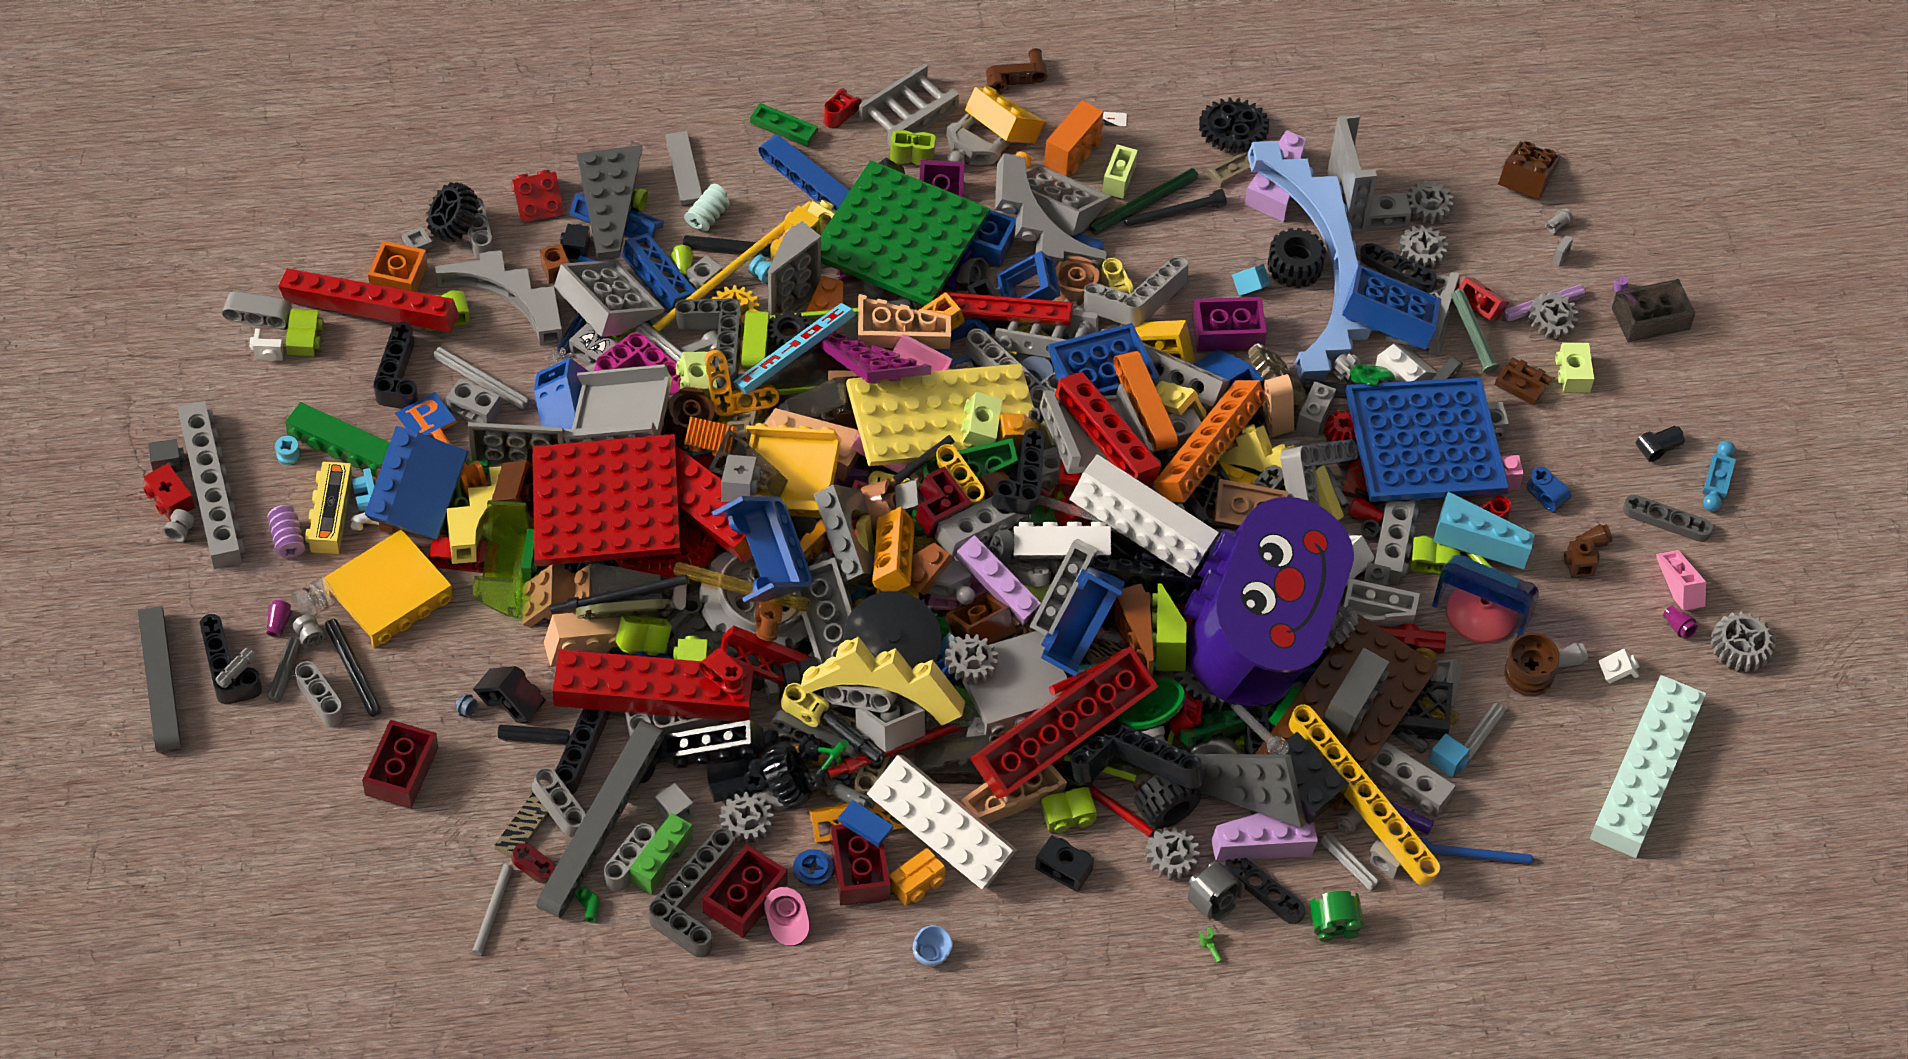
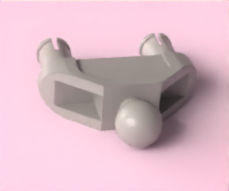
[947,114,1011,165]
[927,555,975,605]

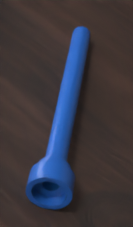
[1419,838,1534,864]

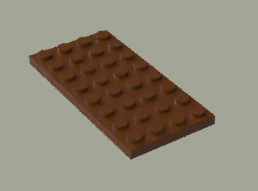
[1255,613,1439,811]

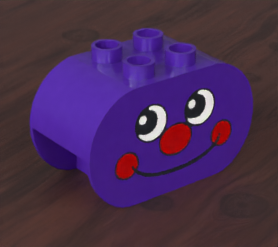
[1183,497,1354,707]

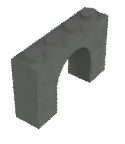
[814,484,875,587]

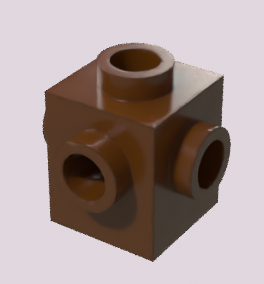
[1564,539,1600,578]

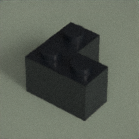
[473,666,546,722]

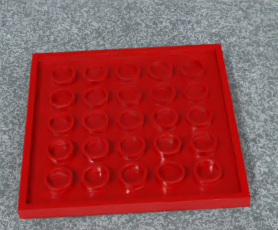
[533,434,681,566]

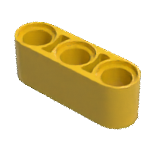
[936,444,985,507]

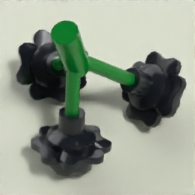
[798,734,857,792]

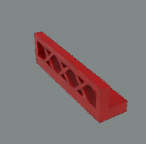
[720,625,812,686]

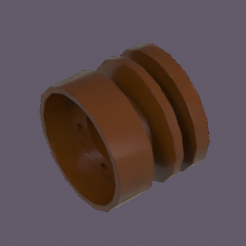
[1504,633,1560,696]

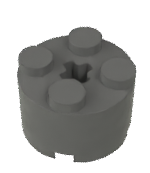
[1188,860,1245,921]

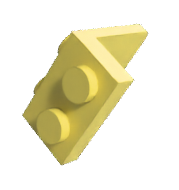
[1155,381,1207,423]

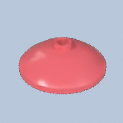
[1446,582,1518,644]

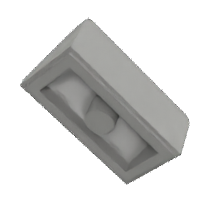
[1425,659,1462,707]

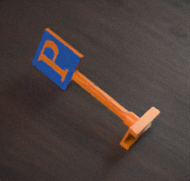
[395,392,488,502]

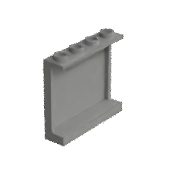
[1327,115,1377,234]
[563,364,672,443]
[1039,384,1153,474]
[955,631,1067,738]

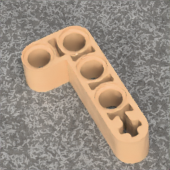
[1260,374,1294,437]

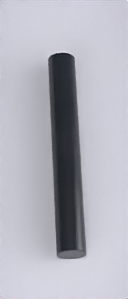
[893,435,955,484]

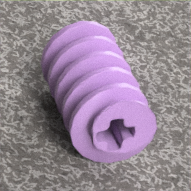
[267,505,306,558]

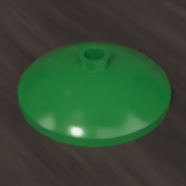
[1116,678,1186,730]

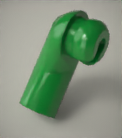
[575,886,600,923]

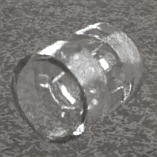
[291,577,337,616]

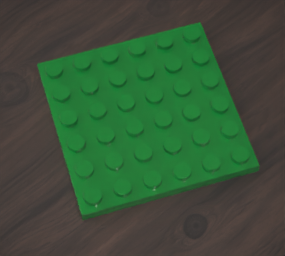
[820,160,990,306]

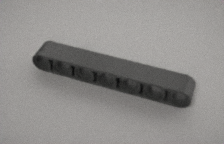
[138,606,182,753]

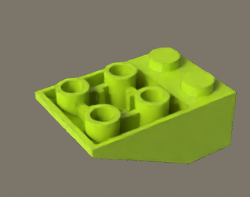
[1152,583,1186,671]

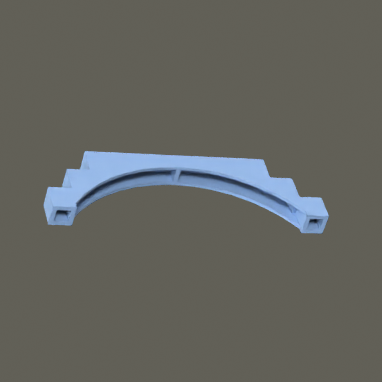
[1248,141,1373,383]

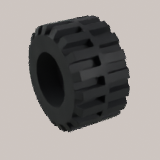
[1267,228,1326,288]
[1134,775,1202,830]

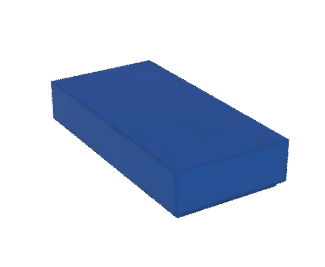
[838,800,893,847]

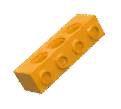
[872,506,915,592]

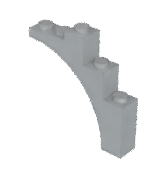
[995,153,1107,269]
[435,250,562,346]

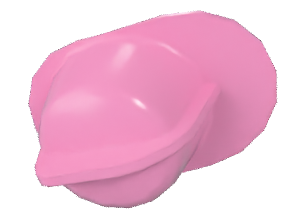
[765,887,809,945]

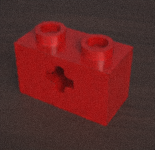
[1458,277,1509,321]
[143,463,195,521]

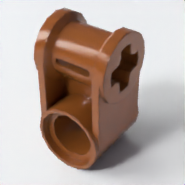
[755,601,783,641]

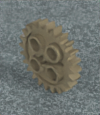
[1248,343,1307,406]

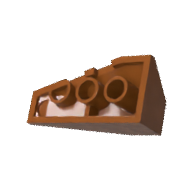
[1114,584,1154,676]

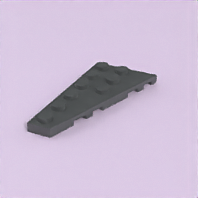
[577,145,643,259]
[1193,754,1306,828]

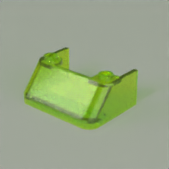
[473,500,529,618]

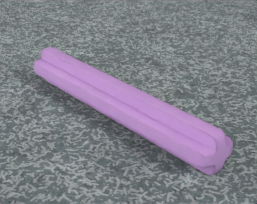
[1503,285,1585,322]

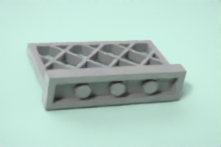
[1385,270,1460,355]

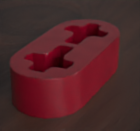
[511,843,555,883]

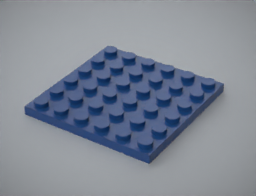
[1345,377,1509,502]

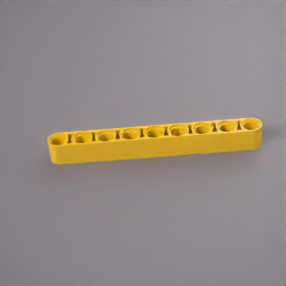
[1289,705,1440,886]

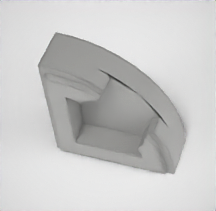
[756,788,787,811]

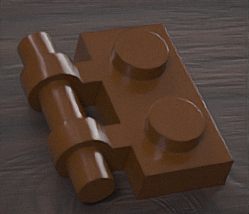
[1495,357,1553,405]

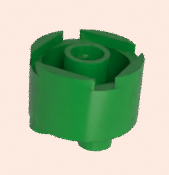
[1310,891,1364,941]

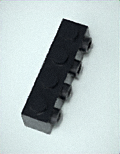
[662,720,764,769]

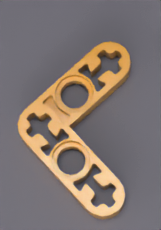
[705,349,779,416]

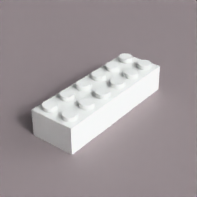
[1069,454,1219,578]
[867,755,1017,889]

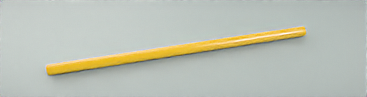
[651,201,811,333]

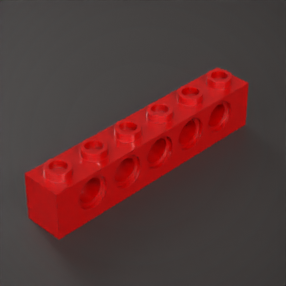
[1055,372,1161,485]

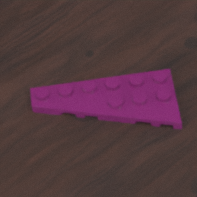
[816,331,931,384]

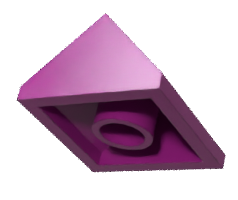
[920,160,965,197]

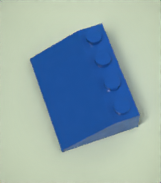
[1342,264,1441,350]
[1048,323,1160,396]
[364,426,468,540]

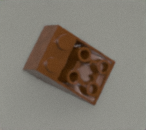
[1498,141,1561,199]

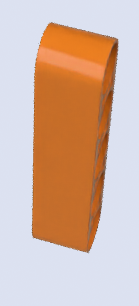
[1114,351,1178,452]

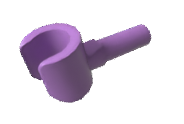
[1614,276,1639,305]

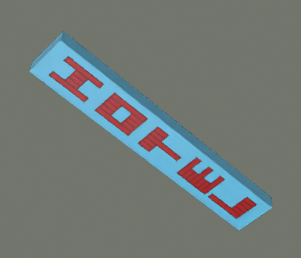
[733,303,855,394]

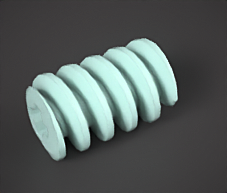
[684,184,730,232]

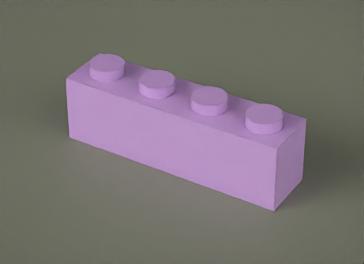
[956,535,1041,626]

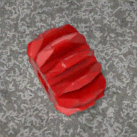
[1324,410,1357,443]

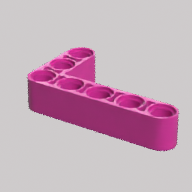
[593,333,681,395]

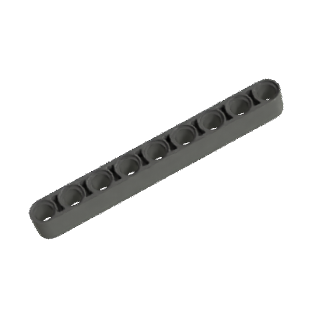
[536,720,665,918]

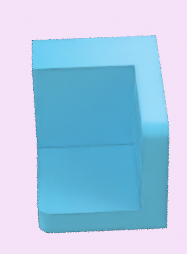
[1232,264,1271,295]

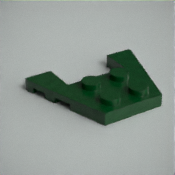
[1179,703,1246,747]

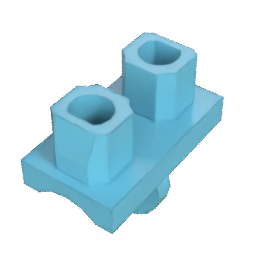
[352,468,375,512]

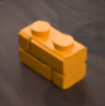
[889,848,946,906]

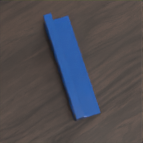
[569,192,664,245]
[622,233,696,313]

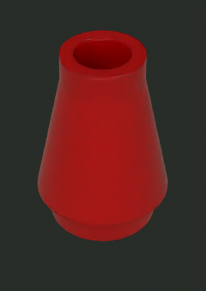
[1348,497,1384,524]

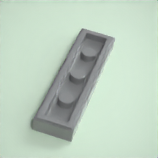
[665,131,702,206]

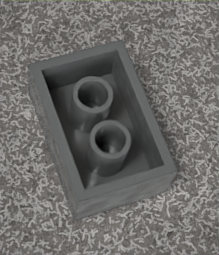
[1322,648,1390,739]

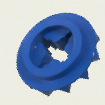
[793,849,833,887]

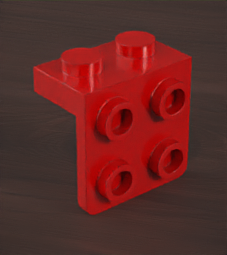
[511,170,564,223]

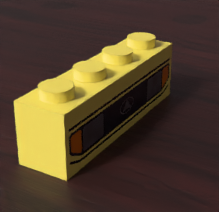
[305,462,353,554]

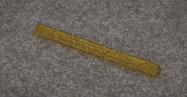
[673,562,810,611]

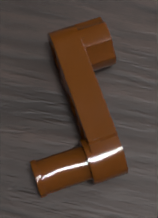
[986,48,1048,94]

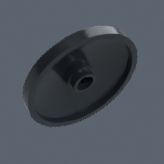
[843,591,941,669]

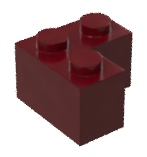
[914,466,972,536]

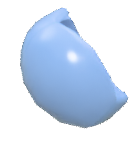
[912,925,953,967]

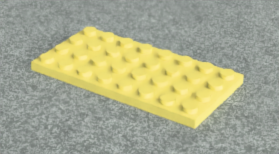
[846,364,1039,466]

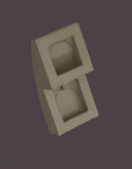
[727,410,759,441]

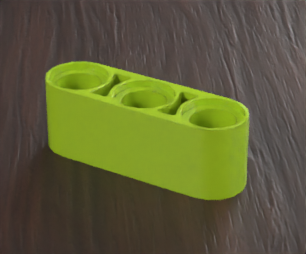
[741,311,770,369]

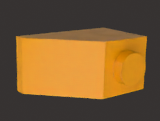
[996,414,1039,448]

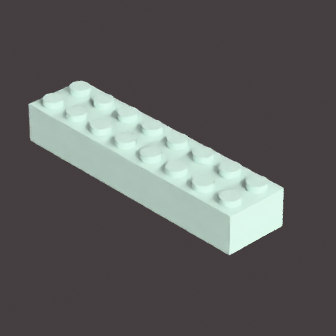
[1590,675,1706,858]

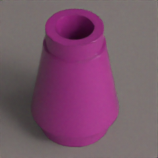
[266,600,292,637]
[1663,606,1698,639]

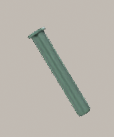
[1451,289,1500,373]

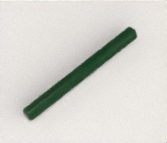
[1089,168,1198,235]

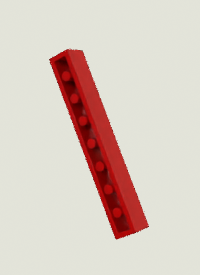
[278,268,459,333]

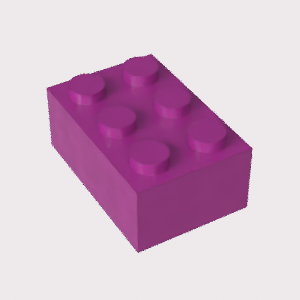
[1192,297,1267,351]

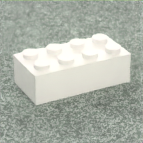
[1014,522,1111,559]

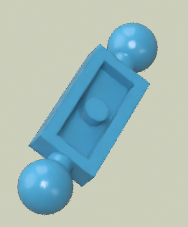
[1703,441,1736,512]

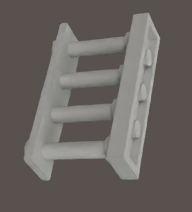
[859,64,959,147]
[995,309,1098,358]

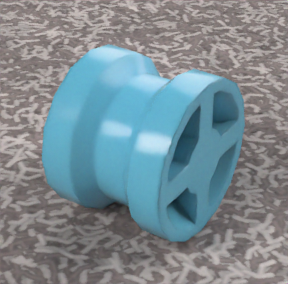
[748,254,772,283]
[275,436,300,465]

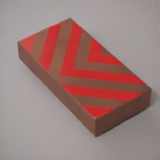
[1342,456,1367,499]

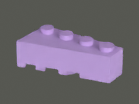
[1245,130,1306,222]
[1211,813,1318,862]

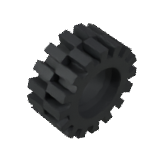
[768,310,809,350]

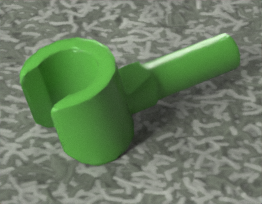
[454,479,469,508]
[1199,927,1223,963]

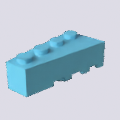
[1433,492,1535,569]

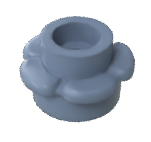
[455,694,477,717]

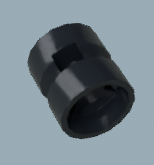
[781,657,818,688]

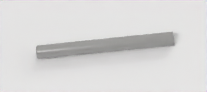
[472,864,513,956]

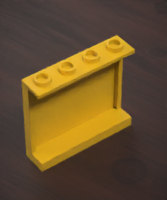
[746,423,842,518]
[322,530,453,648]

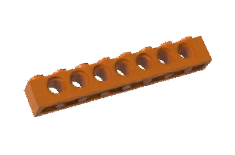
[1154,380,1265,503]

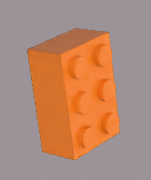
[1044,100,1104,177]

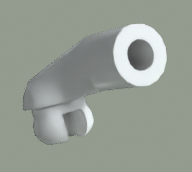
[350,512,379,531]

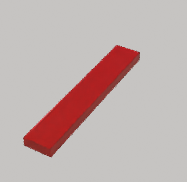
[937,292,1074,326]

